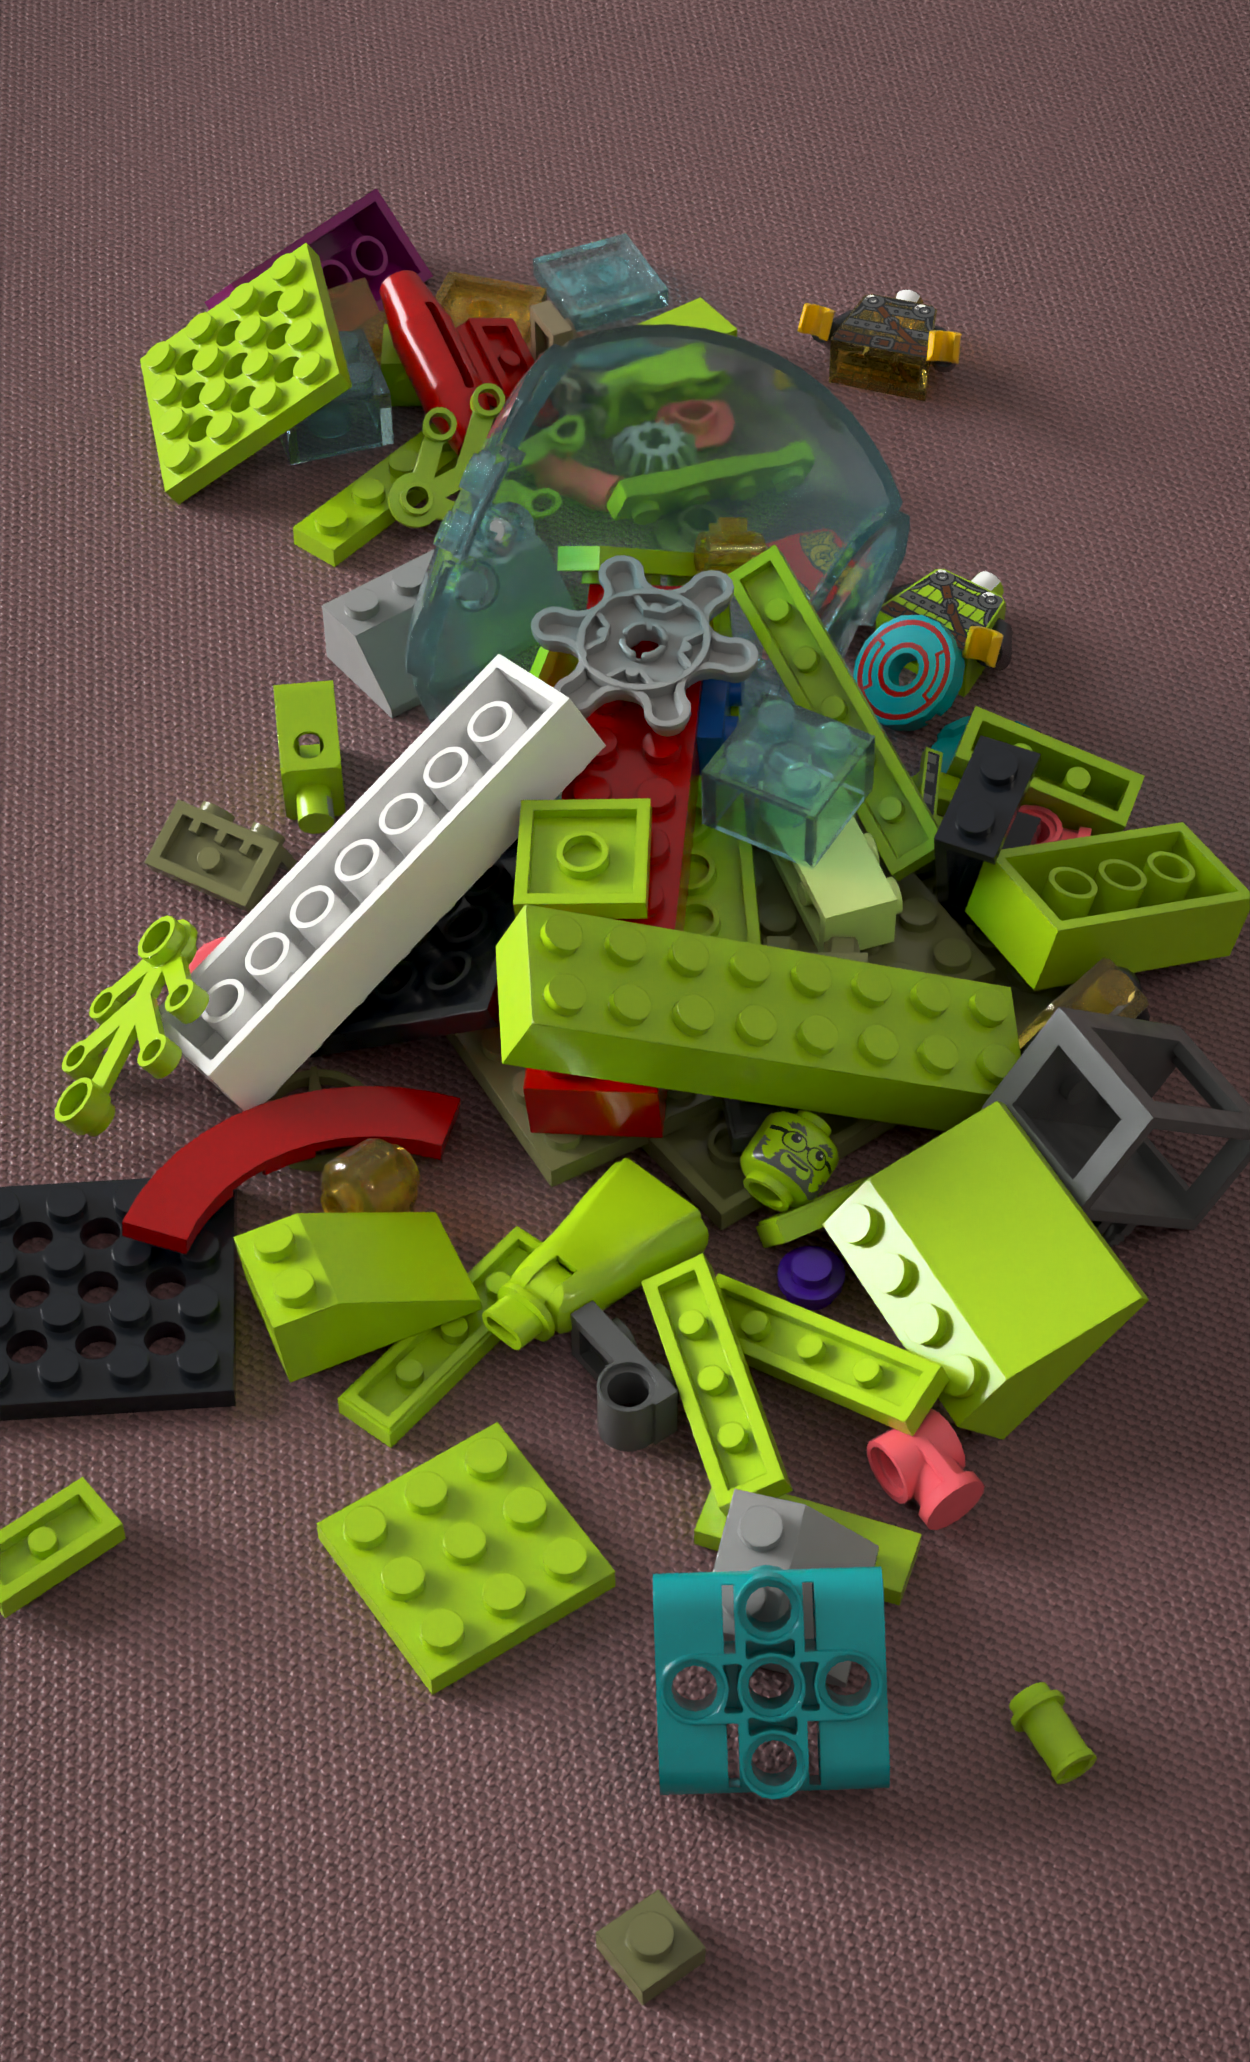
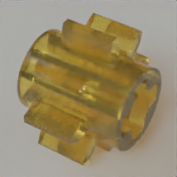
[694,517,766,575]

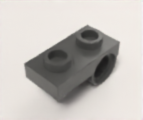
[571,1300,680,1452]

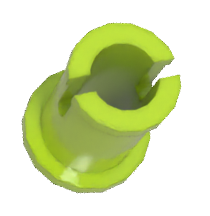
[1009,1682,1097,1784]

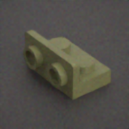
[144,799,297,913]

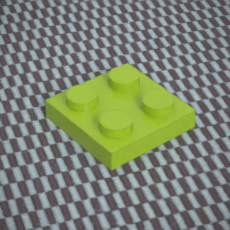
[513,798,652,919]

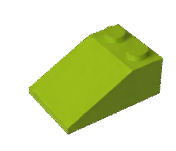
[233,1212,483,1383]

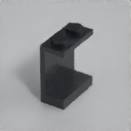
[934,735,1041,926]

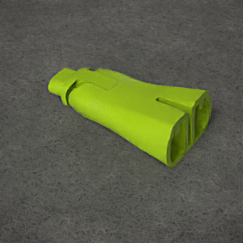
[482,1158,709,1350]

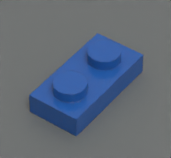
[696,679,745,778]

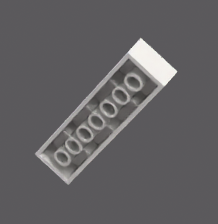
[159,654,606,1111]

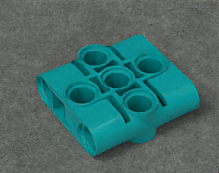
[653,1565,890,1800]

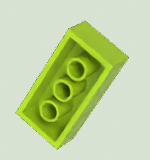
[965,822,1250,991]

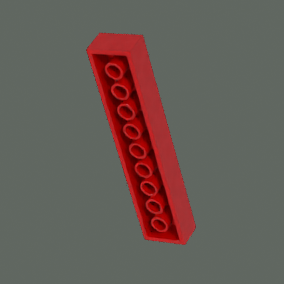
[523,584,714,1138]

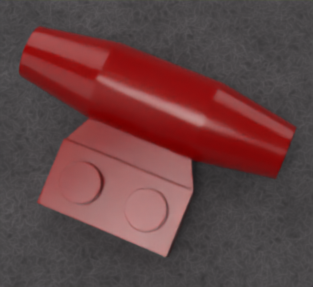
[379,270,553,457]

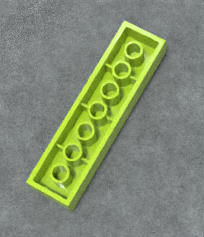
[496,904,1021,1131]

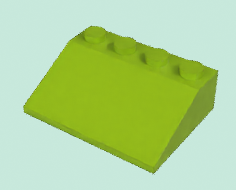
[822,1101,1149,1440]

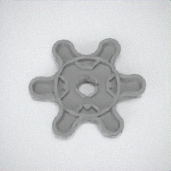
[531,555,759,737]

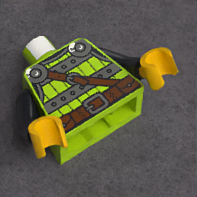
[841,566,1012,697]

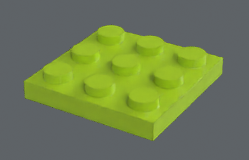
[316,1422,616,1695]

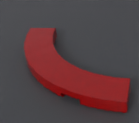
[122,1086,461,1254]

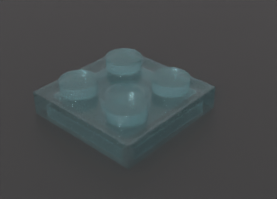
[533,233,668,332]

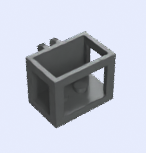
[982,1007,1250,1247]

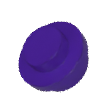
[777,1246,845,1311]

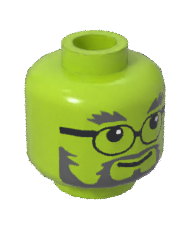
[739,1110,839,1212]

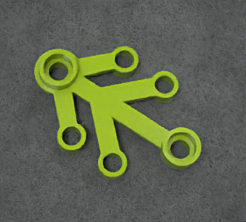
[388,383,583,531]
[55,916,209,1137]

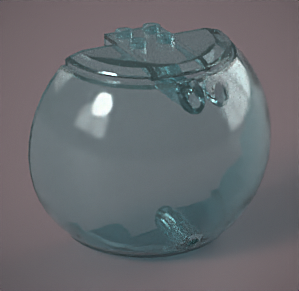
[405,324,910,835]

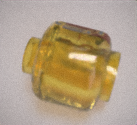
[321,1138,420,1213]

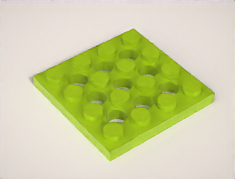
[140,243,352,505]

